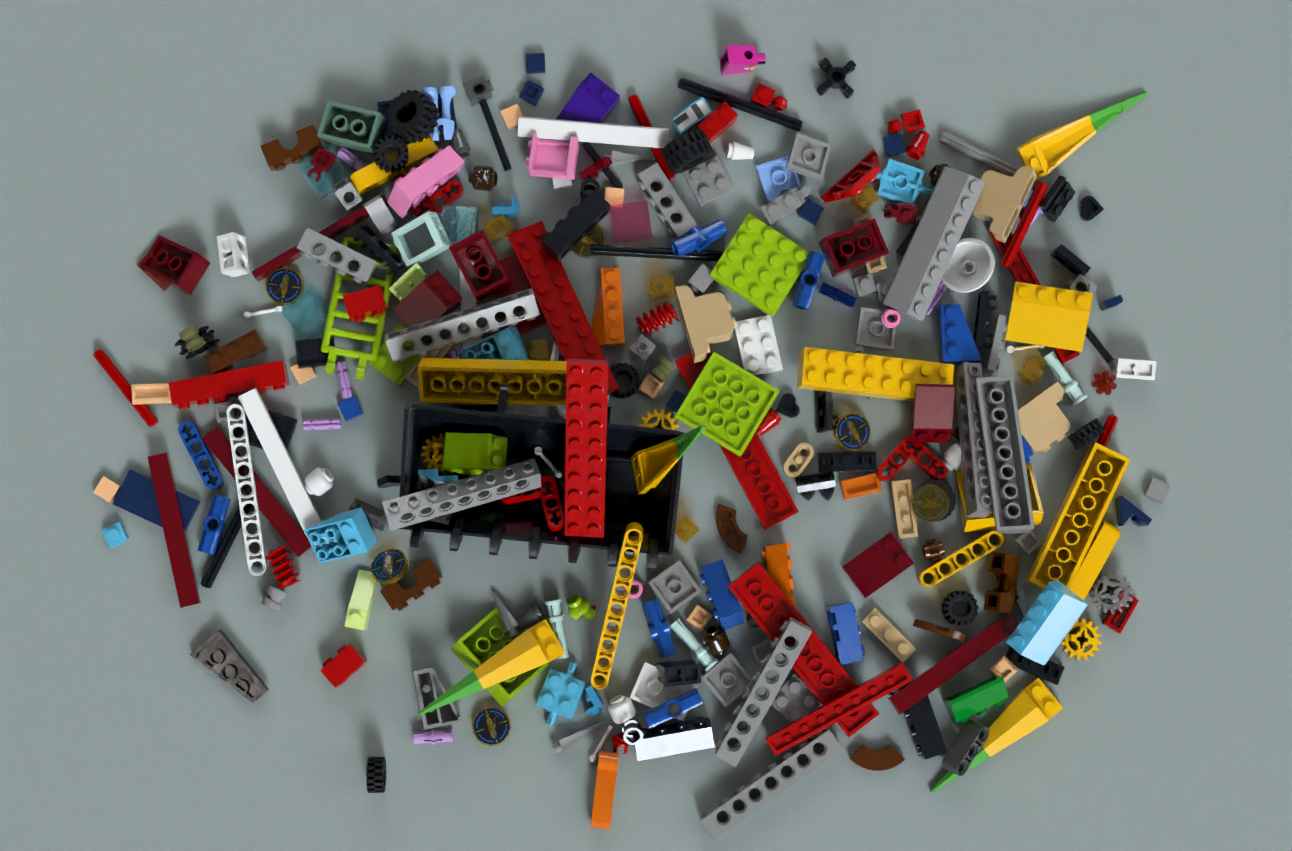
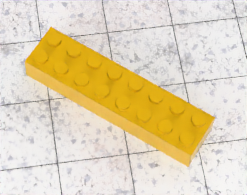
[796,347,954,402]
[418,358,567,406]
[1025,442,1131,590]

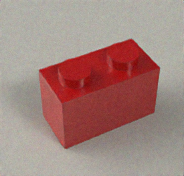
[697,101,738,144]
[342,285,387,322]
[320,644,367,688]

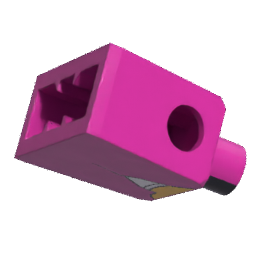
[719,45,766,75]

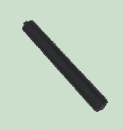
[201,504,252,588]

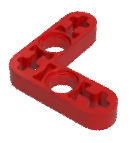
[393,174,464,218]
[876,436,948,482]
[501,476,564,531]

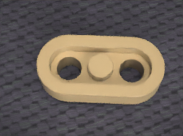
[783,443,814,478]

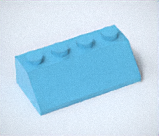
[1006,580,1089,665]

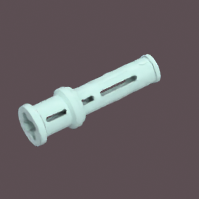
[1043,351,1088,406]
[544,599,569,659]
[670,618,719,672]

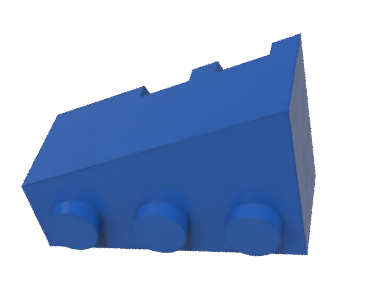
[937,304,981,364]
[826,602,865,665]

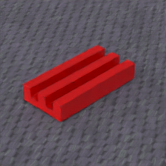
[1102,594,1139,634]

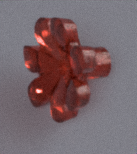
[1091,371,1117,395]

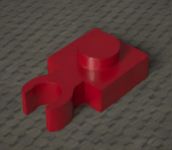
[307,146,337,183]
[578,156,612,180]
[884,202,918,224]

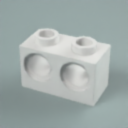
[217,232,250,277]

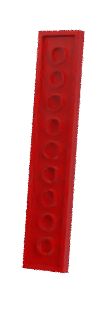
[507,221,619,395]
[675,345,799,530]
[564,359,609,538]
[728,561,880,737]

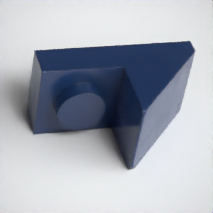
[1115,496,1152,527]

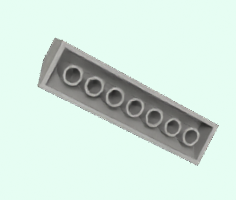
[882,166,985,322]
[975,376,1035,534]

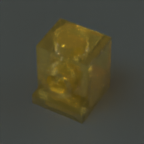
[851,184,880,215]
[483,215,514,244]
[647,275,675,299]
[528,339,550,361]
[1016,355,1047,387]
[675,516,700,544]

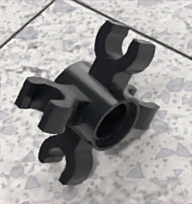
[816,57,857,99]
[174,326,220,359]

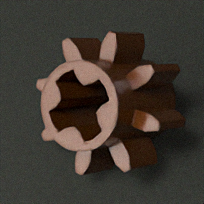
[922,538,945,562]

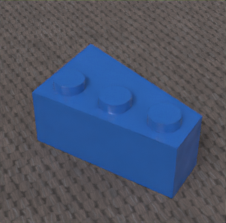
[699,559,744,630]

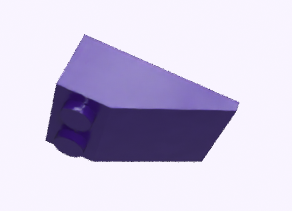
[556,72,620,143]

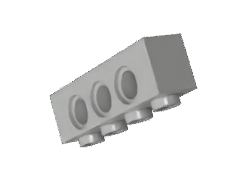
[637,163,698,239]
[297,227,378,285]

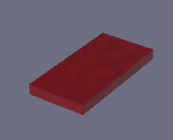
[493,254,546,336]

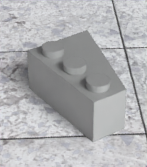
[412,667,463,730]

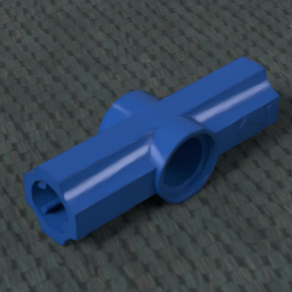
[670,220,727,257]
[792,251,825,310]
[197,495,231,555]
[642,599,677,659]
[643,688,703,728]

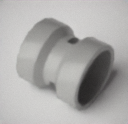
[261,585,287,611]

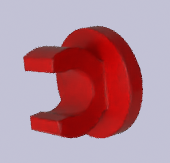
[612,733,631,754]

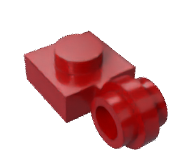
[750,83,788,111]
[887,109,925,134]

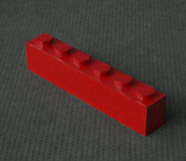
[168,360,290,410]

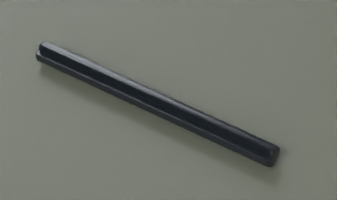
[678,78,803,131]
[591,244,723,262]

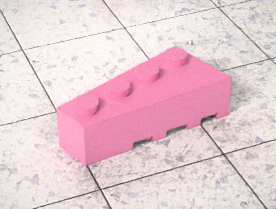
[387,145,465,219]

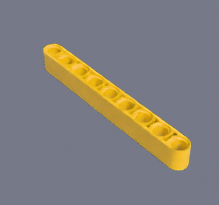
[591,522,643,689]

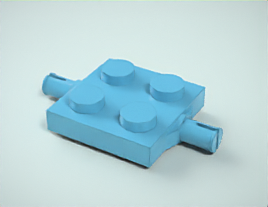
[876,159,933,203]
[536,662,587,726]

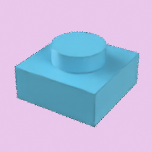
[102,522,129,548]

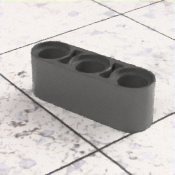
[942,719,989,776]

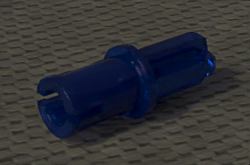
[818,282,856,308]

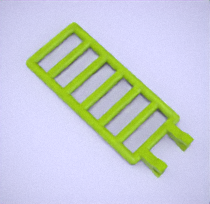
[321,236,399,380]

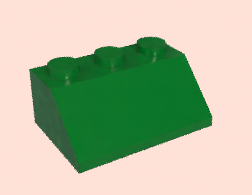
[943,676,1009,724]

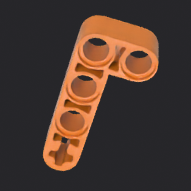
[591,750,619,830]

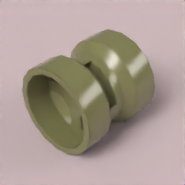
[179,325,206,352]
[649,356,676,383]

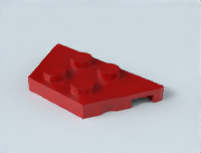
[821,149,881,203]

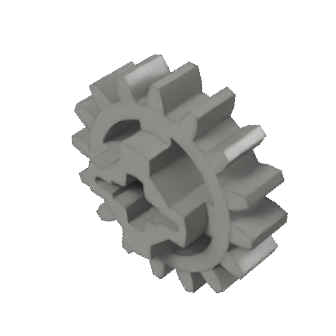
[1090,571,1134,614]

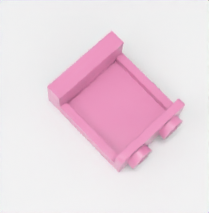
[526,134,579,180]

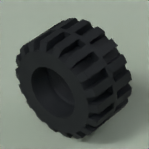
[386,90,439,143]
[661,129,713,174]

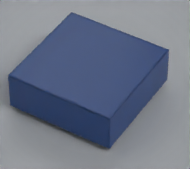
[338,396,364,422]

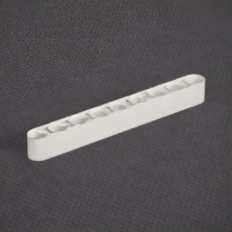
[226,404,267,576]

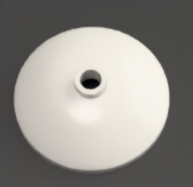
[942,238,995,293]

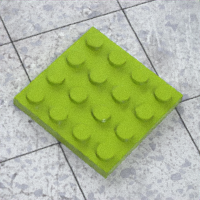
[709,213,809,317]
[674,352,780,457]

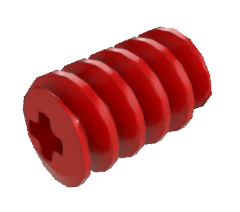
[636,302,679,337]
[265,544,301,588]

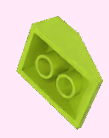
[441,432,507,476]

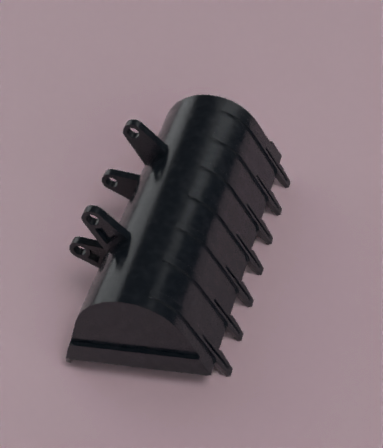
[399,384,685,571]

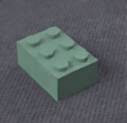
[317,100,387,154]

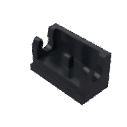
[657,659,701,687]

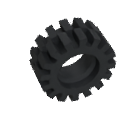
[374,136,409,173]
[610,363,640,399]
[1068,418,1106,450]
[941,590,979,625]
[366,757,387,793]

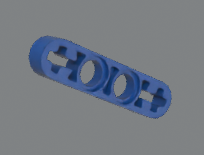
[178,421,223,490]

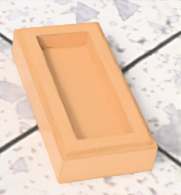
[131,383,172,405]

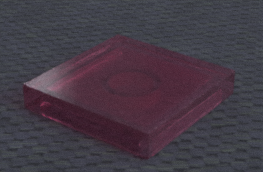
[610,200,652,243]

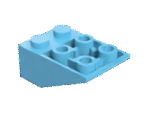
[460,327,531,360]
[304,507,377,563]

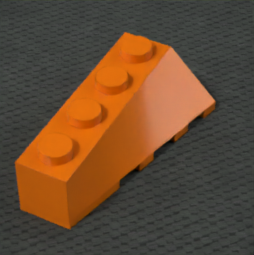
[591,267,625,348]
[761,543,795,606]

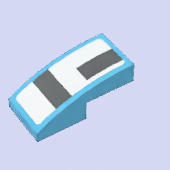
[670,97,713,134]
[418,469,458,487]

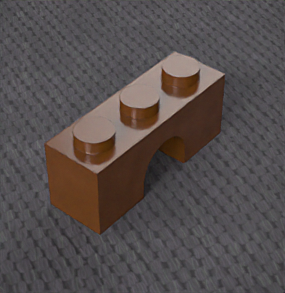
[260,125,324,171]
[204,329,268,374]
[984,552,1020,614]
[380,558,443,611]

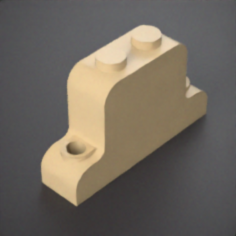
[972,166,1037,243]
[674,285,736,363]
[1018,381,1070,453]

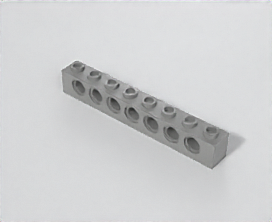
[385,288,540,361]
[954,362,993,518]
[382,459,541,531]
[714,617,812,767]
[700,728,843,840]

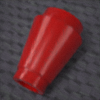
[906,131,930,160]
[756,408,782,436]

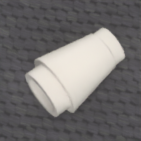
[726,141,754,160]

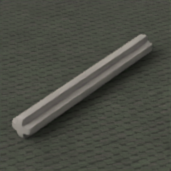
[940,131,1019,177]

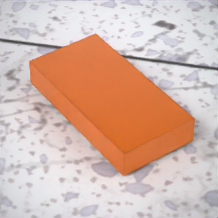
[840,472,882,500]

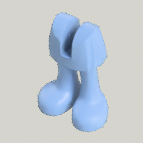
[421,86,456,141]

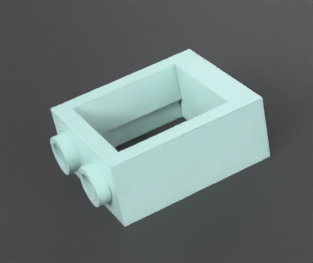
[391,212,451,267]

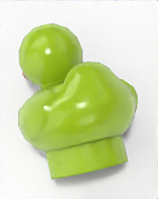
[567,594,596,620]

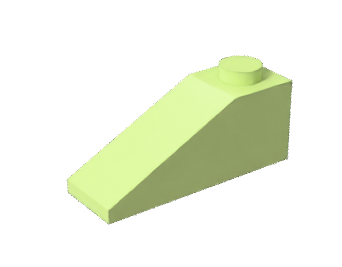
[344,569,377,630]

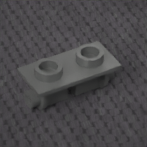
[349,498,387,531]

